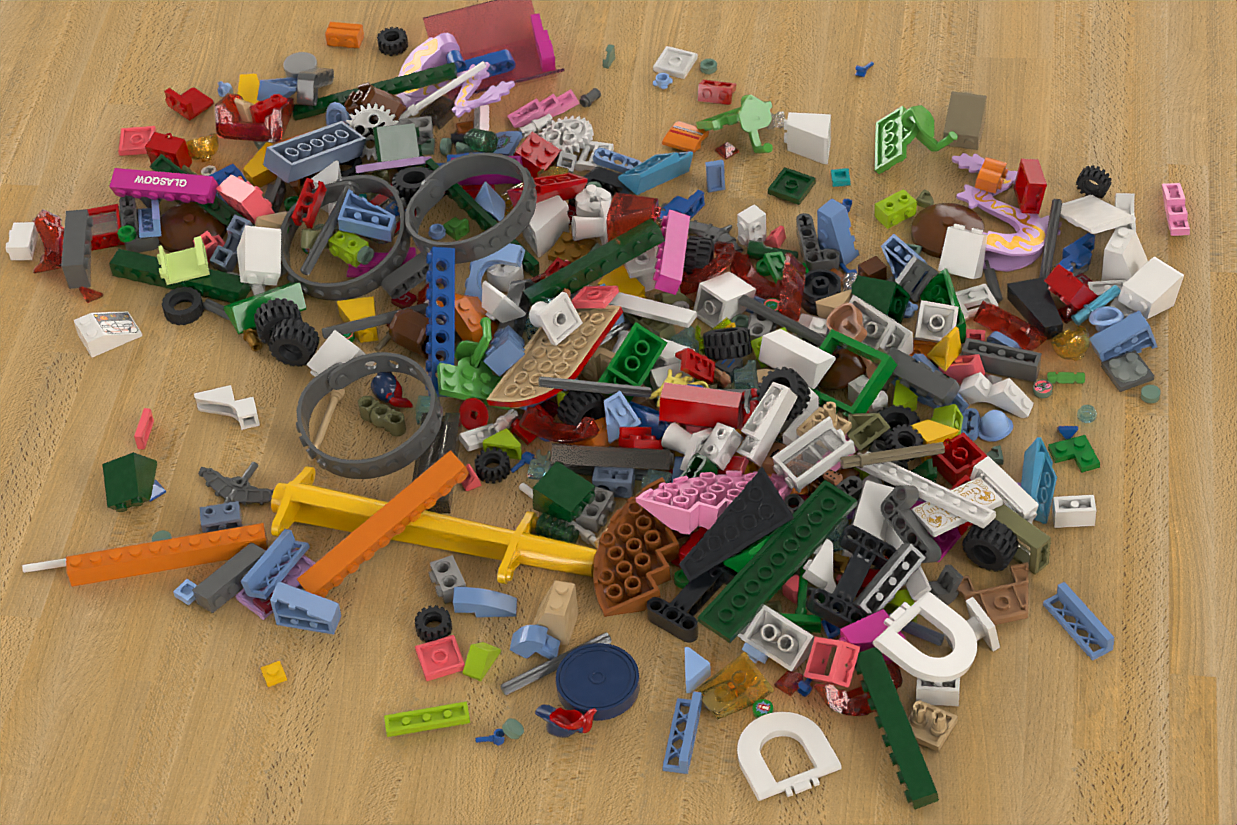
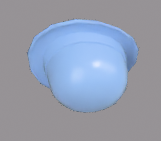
[326,102,352,126]
[1089,306,1124,332]
[979,410,1013,442]

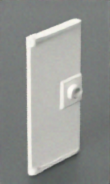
[1060,195,1136,234]

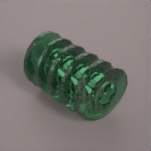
[463,128,498,153]
[535,512,579,544]

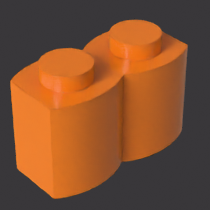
[975,157,1009,194]

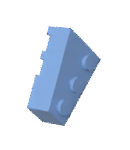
[338,189,397,242]
[817,199,860,266]
[881,234,927,292]
[1089,311,1158,362]
[484,325,525,377]
[270,581,341,635]

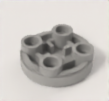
[283,52,317,78]

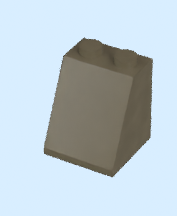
[943,91,987,150]

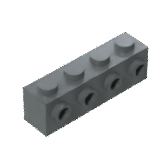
[962,338,1042,382]
[192,542,266,613]
[852,543,926,617]

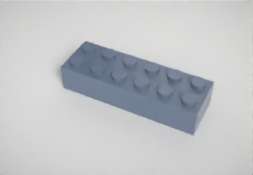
[263,121,366,183]

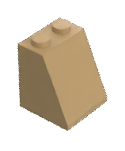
[533,581,579,646]

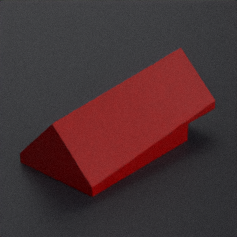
[508,172,588,207]
[659,382,742,430]

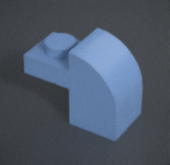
[510,625,560,660]

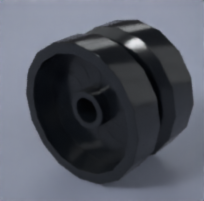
[800,269,841,316]

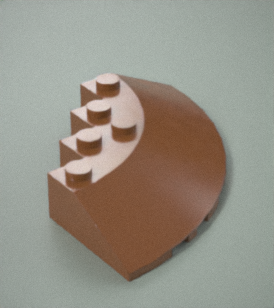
[593,477,690,617]

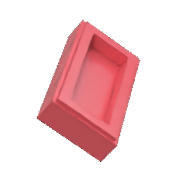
[134,408,154,449]

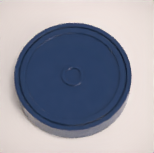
[556,643,640,721]

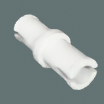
[519,114,554,138]
[488,409,519,436]

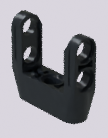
[568,167,636,221]

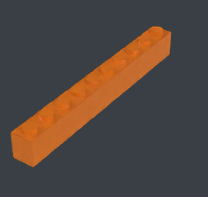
[296,450,469,598]
[66,523,268,587]

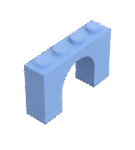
[464,243,525,302]

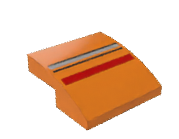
[662,121,709,153]

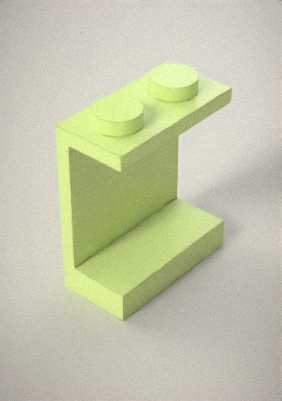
[157,236,210,285]

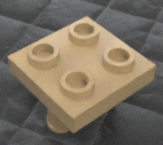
[796,402,852,451]
[908,700,958,752]

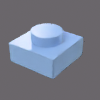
[173,579,197,605]
[742,643,769,664]

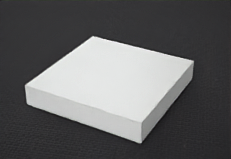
[653,46,698,79]

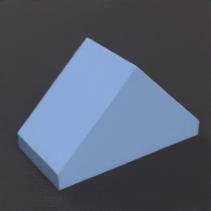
[685,647,711,693]

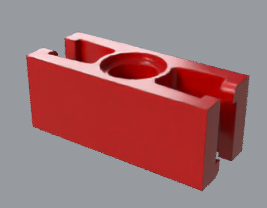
[291,178,327,229]

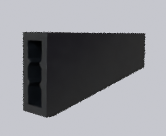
[1007,277,1063,340]

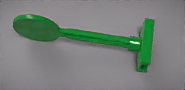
[780,559,821,633]

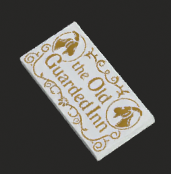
[912,477,1003,537]

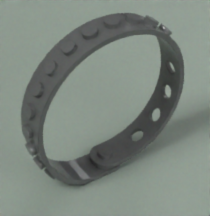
[405,153,537,264]
[280,175,411,301]
[296,352,443,479]

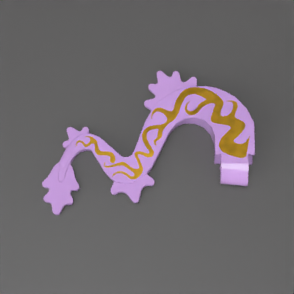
[397,33,515,118]
[952,153,1062,272]

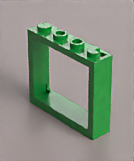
[809,329,897,419]

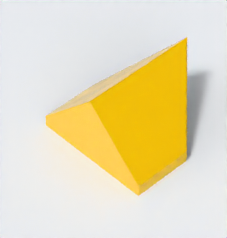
[927,326,962,371]
[910,419,960,463]

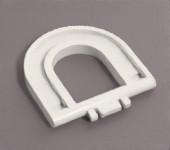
[873,592,977,682]
[737,712,842,801]

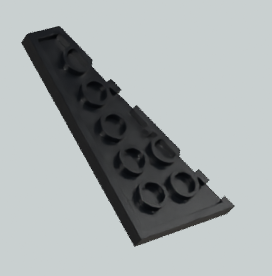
[679,467,794,582]

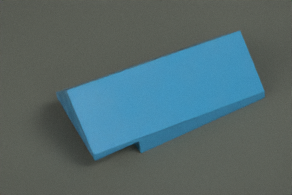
[618,151,693,195]
[1021,437,1057,524]

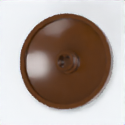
[158,201,227,253]
[911,203,984,258]

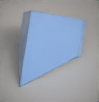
[475,181,505,222]

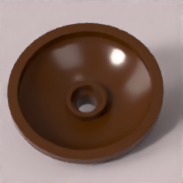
[818,348,867,390]

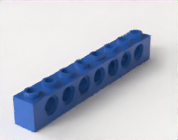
[425,247,455,397]

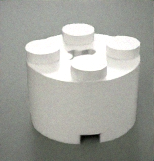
[575,184,611,217]
[486,264,524,292]

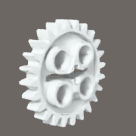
[346,104,399,160]
[539,116,594,154]

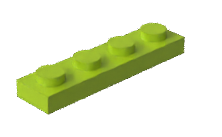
[384,701,470,737]

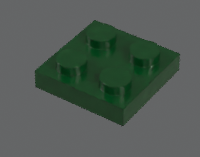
[768,167,816,205]

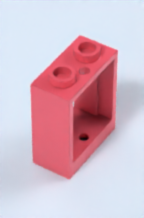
[804,637,860,688]

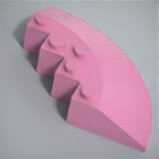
[636,471,793,534]

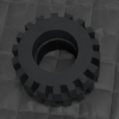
[392,167,434,209]
[682,235,715,283]
[254,298,303,345]
[268,318,320,367]
[703,327,752,360]
[757,367,811,421]
[557,390,606,434]
[877,405,920,447]
[962,520,1019,572]

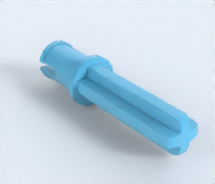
[1071,285,1121,326]

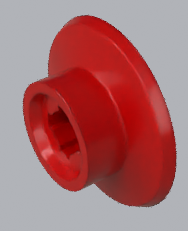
[459,398,489,430]

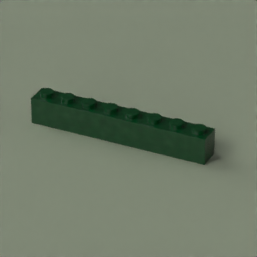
[523,218,665,307]
[109,249,251,303]
[854,647,939,810]

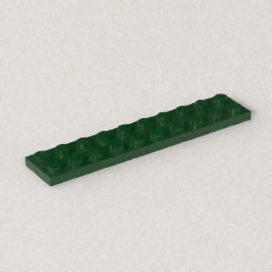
[697,480,857,643]

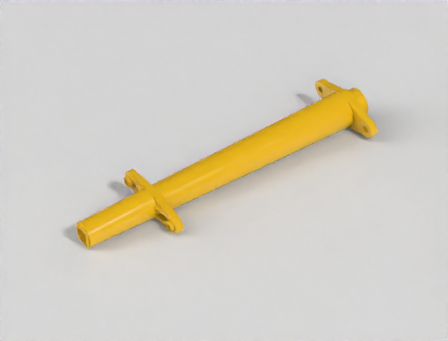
[271,466,597,584]

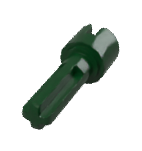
[747,240,798,262]

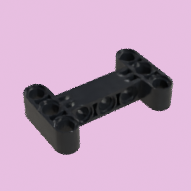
[806,525,897,629]
[646,563,738,643]

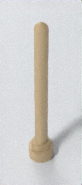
[308,389,345,461]

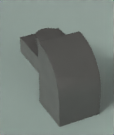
[929,565,964,605]

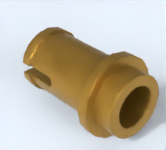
[243,328,262,352]

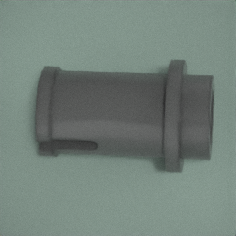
[579,88,601,107]

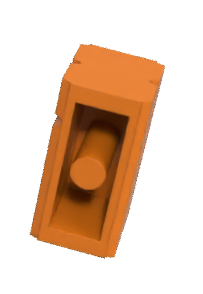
[325,21,364,48]

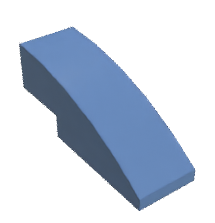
[453,587,517,618]

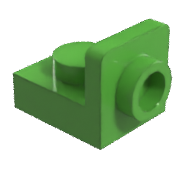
[443,217,470,241]

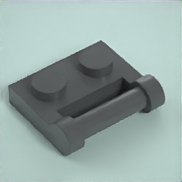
[895,255,939,302]

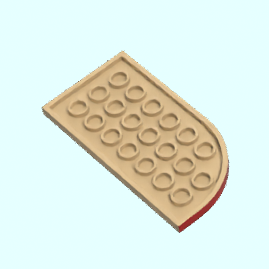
[486,305,623,408]

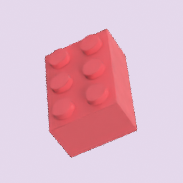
[216,175,275,225]

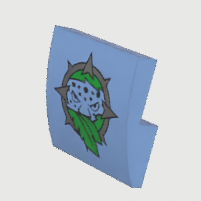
[482,131,523,156]

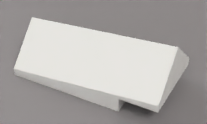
[849,295,913,355]
[759,329,836,389]
[736,382,798,467]
[842,480,894,558]
[737,605,814,672]

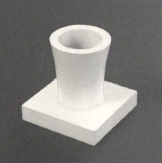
[571,201,614,245]
[624,246,658,292]
[529,292,583,346]
[661,422,713,471]
[944,597,1000,651]

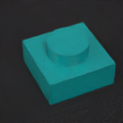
[831,168,851,187]

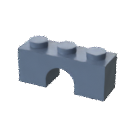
[210,215,253,273]

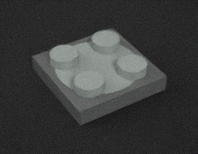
[1101,350,1155,392]

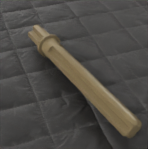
[840,442,945,469]

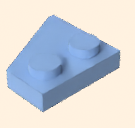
[604,391,641,444]

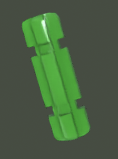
[1047,372,1085,384]

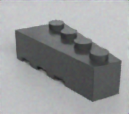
[61,209,93,289]
[887,347,960,407]

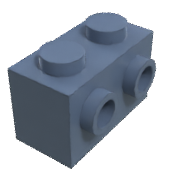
[200,501,243,533]

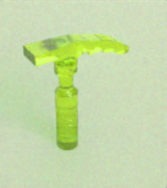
[695,317,731,354]

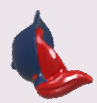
[371,372,413,408]
[535,704,597,738]

